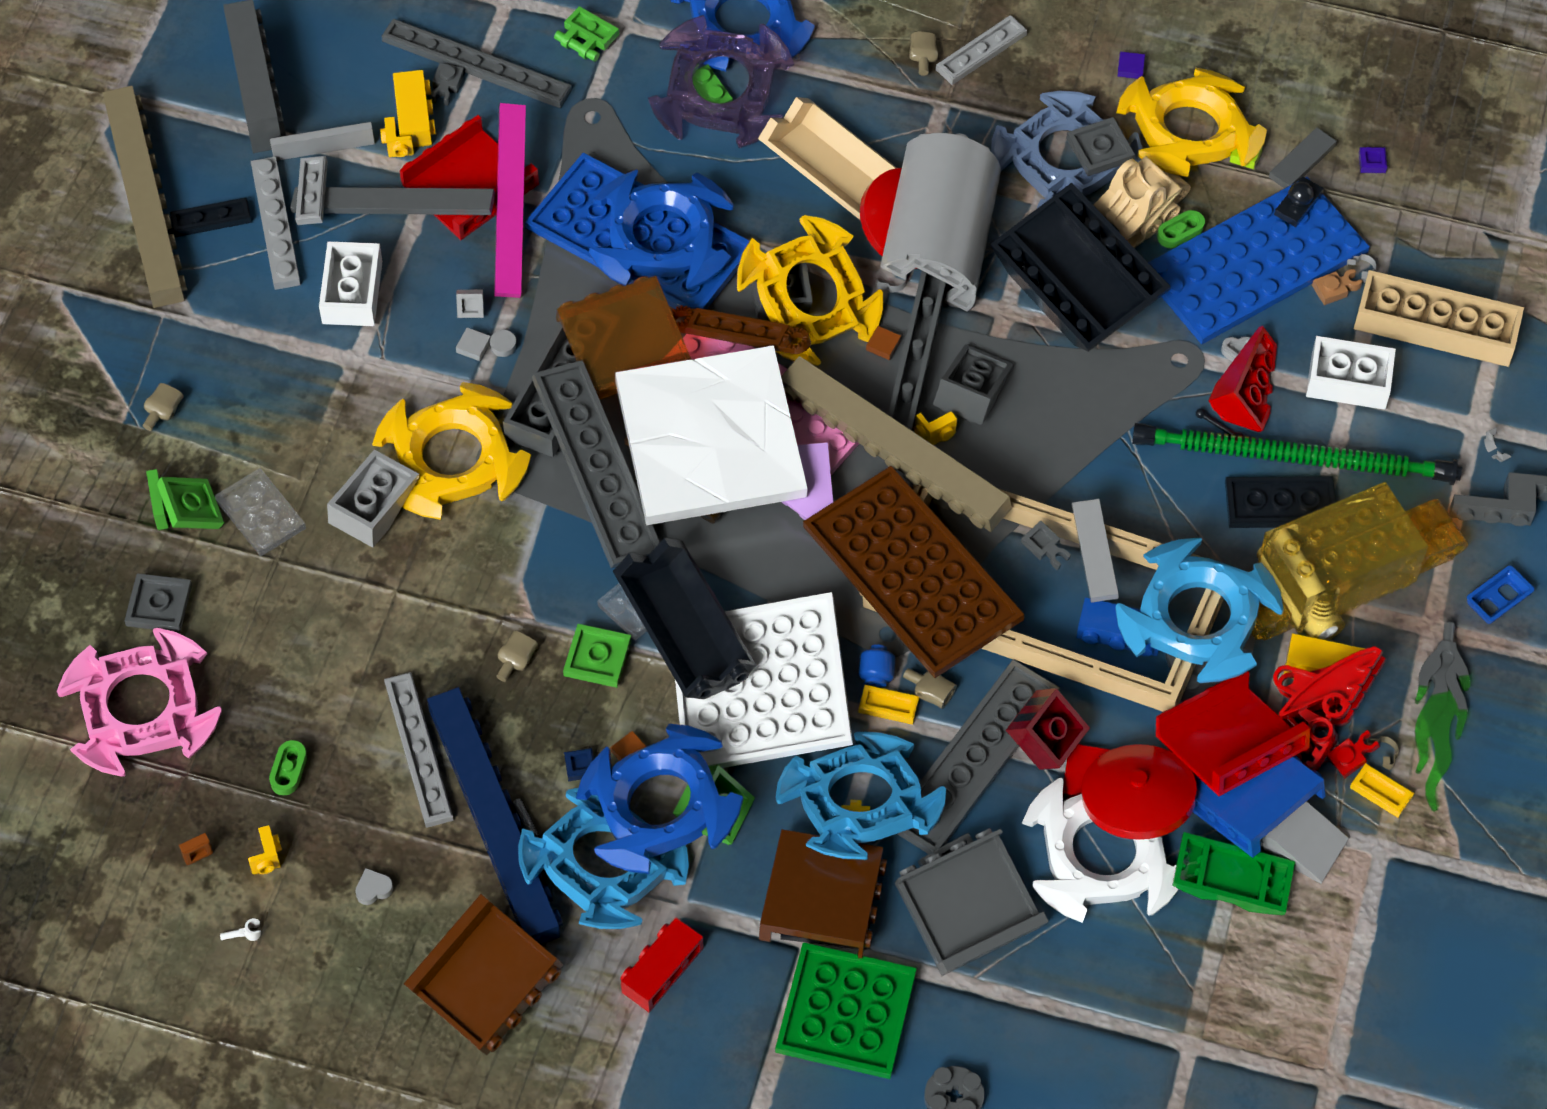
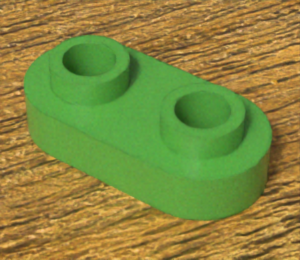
[1157,210,1205,248]
[269,740,307,795]

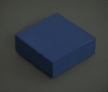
[564,748,594,782]

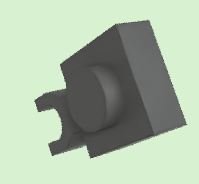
[431,63,464,106]
[1021,520,1071,570]

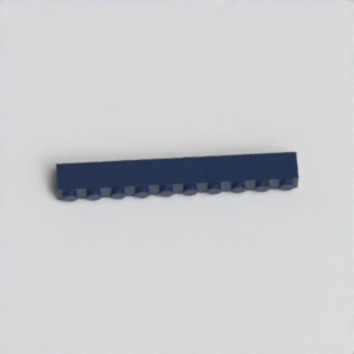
[427,687,563,945]

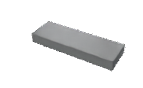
[295,156,328,225]

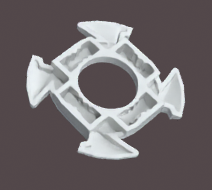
[1022,778,1179,923]

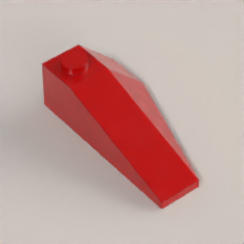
[1208,326,1277,432]

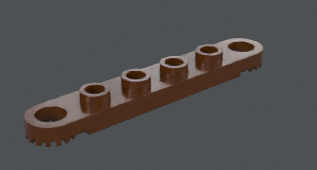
[667,305,811,354]

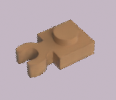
[1312,269,1362,305]

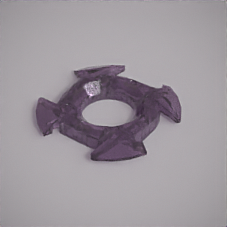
[648,15,794,148]

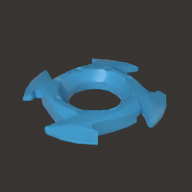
[1116,538,1284,683]
[776,732,946,860]
[518,788,689,929]

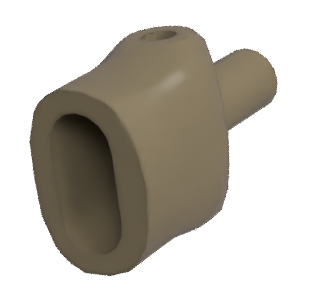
[909,31,938,76]
[142,383,184,431]
[496,631,538,682]
[903,668,957,709]

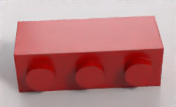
[620,917,704,1012]

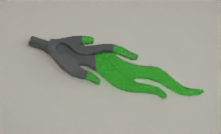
[1414,622,1470,812]

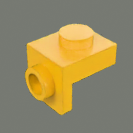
[380,117,414,157]
[913,411,957,445]
[248,825,282,874]

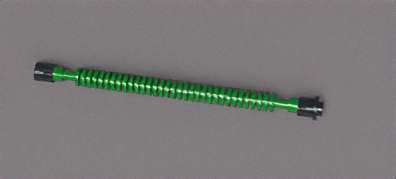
[1132,423,1462,485]

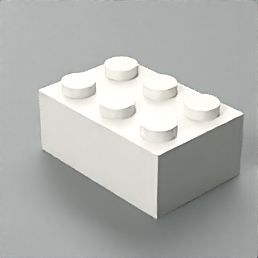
[319,242,382,326]
[1306,336,1396,410]

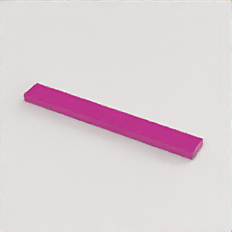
[494,103,526,298]

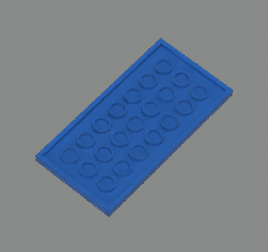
[525,153,749,309]
[1148,177,1370,345]

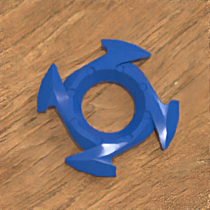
[671,0,815,72]
[589,169,734,290]
[576,724,743,874]

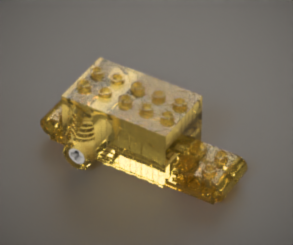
[1251,482,1468,641]

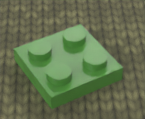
[157,477,224,529]
[563,624,631,688]

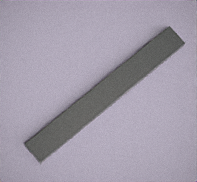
[382,19,572,109]
[290,187,495,215]

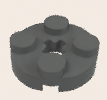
[924,1066,984,1109]

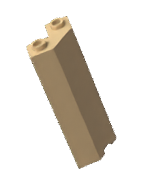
[758,97,897,220]

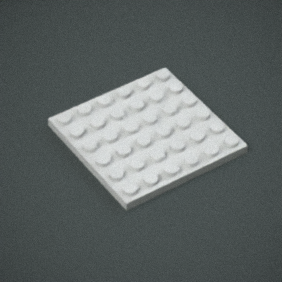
[675,592,853,768]

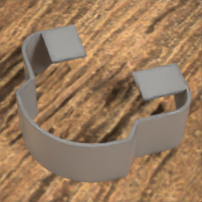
[1346,254,1376,283]
[877,273,907,293]
[1484,427,1511,462]

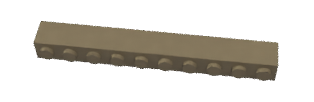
[102,86,187,308]
[781,356,1011,532]

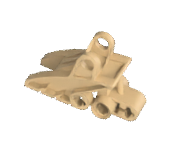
[1094,156,1191,248]

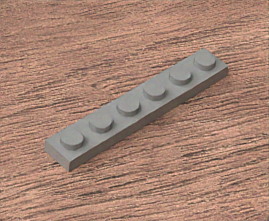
[251,157,300,290]

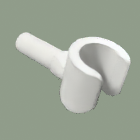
[220,918,261,941]

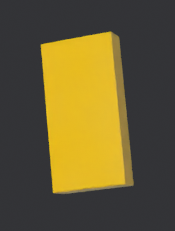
[858,684,919,725]
[1350,763,1414,818]

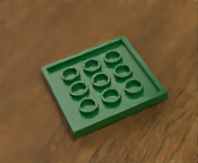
[775,942,917,1079]

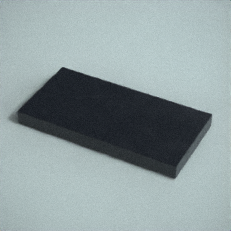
[1225,476,1338,528]

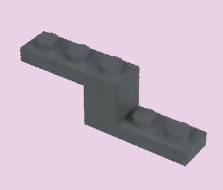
[1449,472,1547,526]

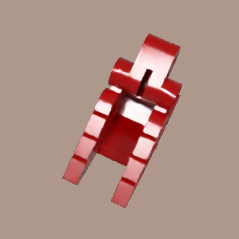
[1273,646,1386,771]

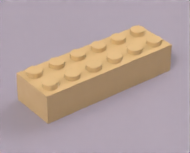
[1354,270,1524,367]

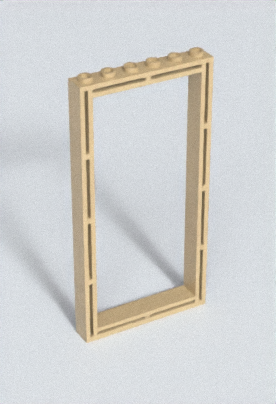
[860,484,1224,712]

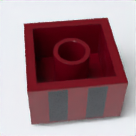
[1006,688,1090,770]

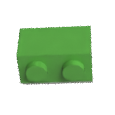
[673,765,755,845]

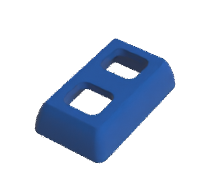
[1467,566,1534,624]

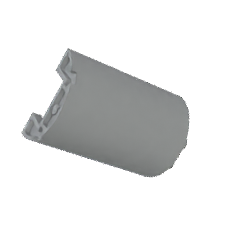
[880,133,1001,312]

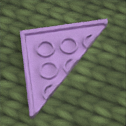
[782,442,833,520]

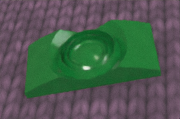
[1172,832,1295,915]

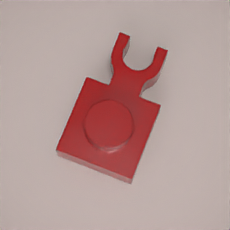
[1327,730,1380,779]

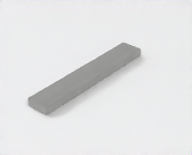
[384,672,454,828]

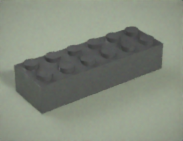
[223,0,286,153]
[503,300,621,457]

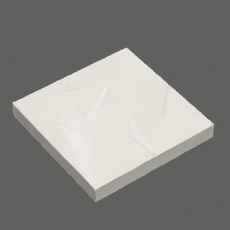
[615,346,808,525]

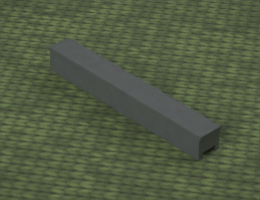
[888,271,947,431]

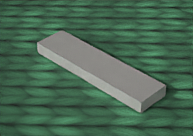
[936,15,1027,85]
[270,122,375,161]
[1072,499,1118,603]

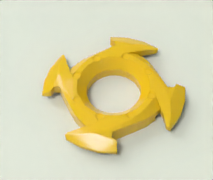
[1116,67,1267,177]
[737,215,883,366]
[372,382,531,520]

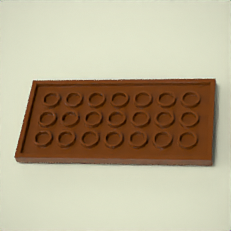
[803,466,1024,678]

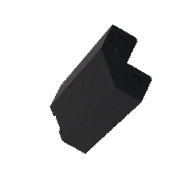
[613,538,757,700]

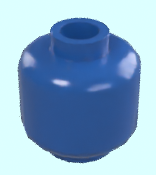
[858,645,896,688]

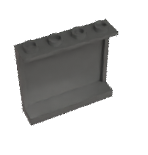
[895,828,1049,976]

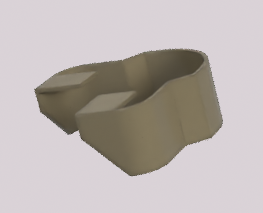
[1366,736,1399,770]

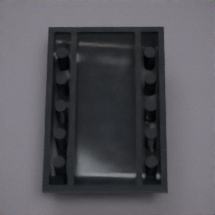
[990,183,1171,352]

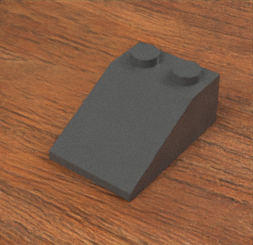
[933,344,1014,425]

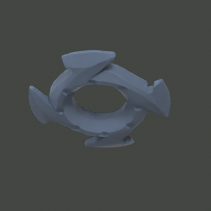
[991,91,1142,208]

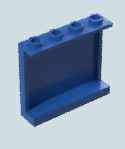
[1192,756,1325,858]

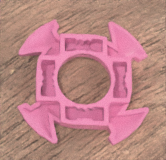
[57,628,222,777]

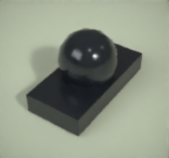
[1274,176,1324,227]

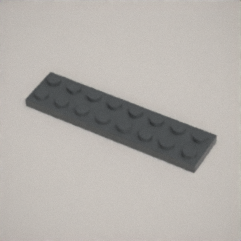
[532,360,660,568]
[897,660,1060,854]

